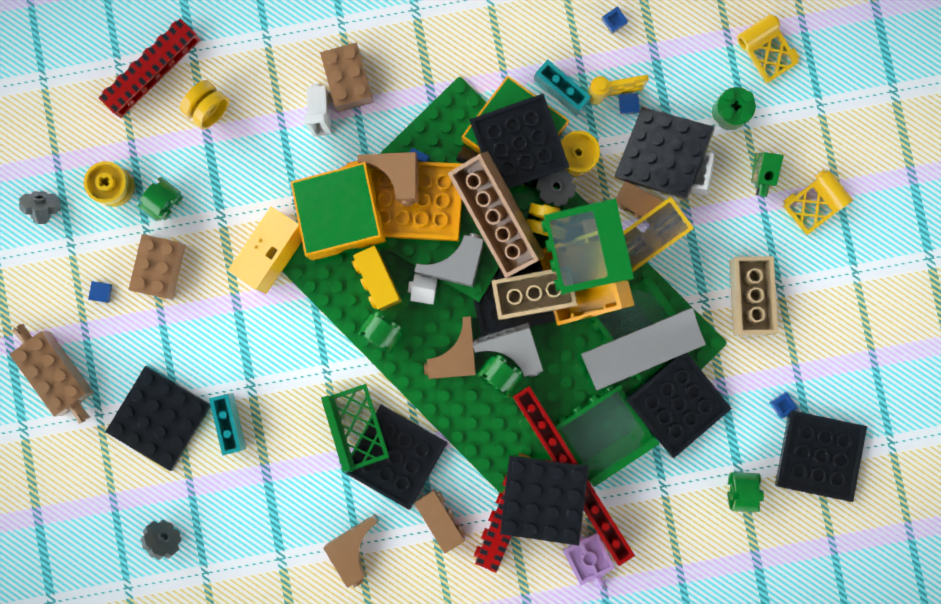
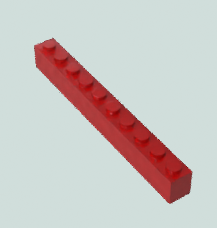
[512,386,635,566]

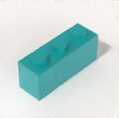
[534,59,591,116]
[209,393,247,456]

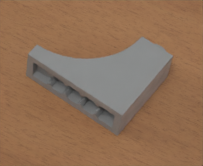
[415,233,485,287]
[473,323,543,377]

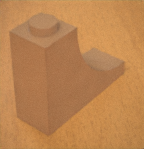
[358,152,419,206]
[424,316,476,379]
[323,514,379,588]

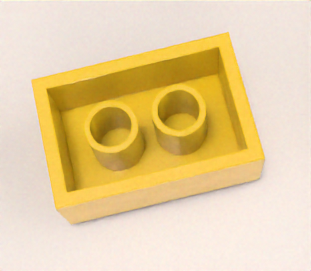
[352,245,402,311]

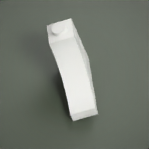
[303,84,332,137]

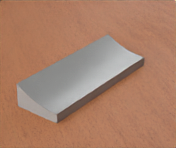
[581,308,706,390]

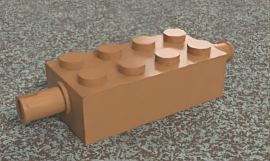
[9,324,94,424]

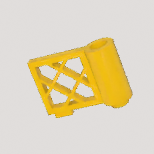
[737,14,800,84]
[587,74,649,105]
[782,169,854,235]

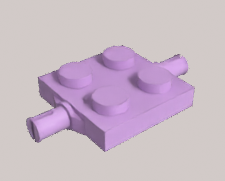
[562,532,615,591]

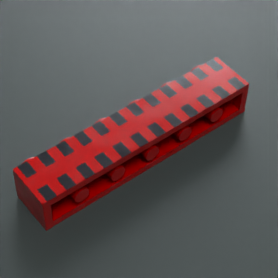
[99,18,201,118]
[474,452,532,573]

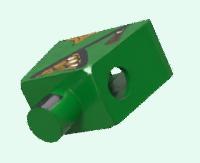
[751,152,784,197]

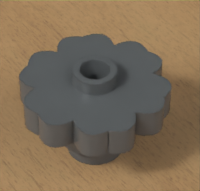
[536,170,576,208]
[19,191,61,224]
[140,520,182,560]

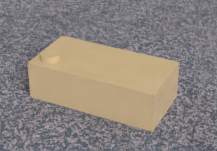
[729,256,778,336]
[492,266,578,320]

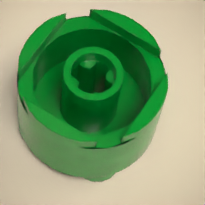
[712,87,756,130]
[137,177,184,221]
[357,312,403,354]
[477,355,523,398]
[727,472,764,512]

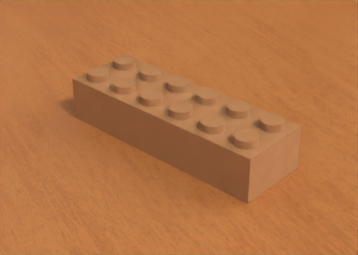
[448,151,545,278]

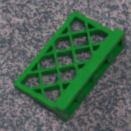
[321,384,390,473]

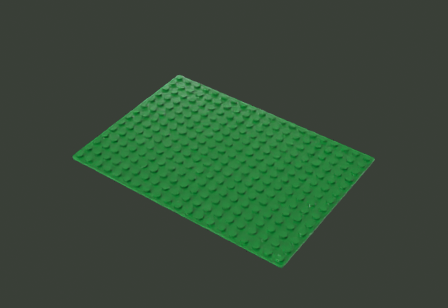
[282,77,727,493]

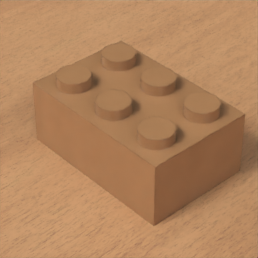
[320,42,374,112]
[128,234,186,300]

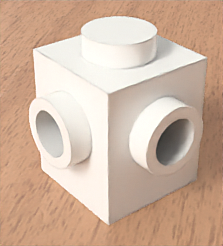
[408,274,437,304]

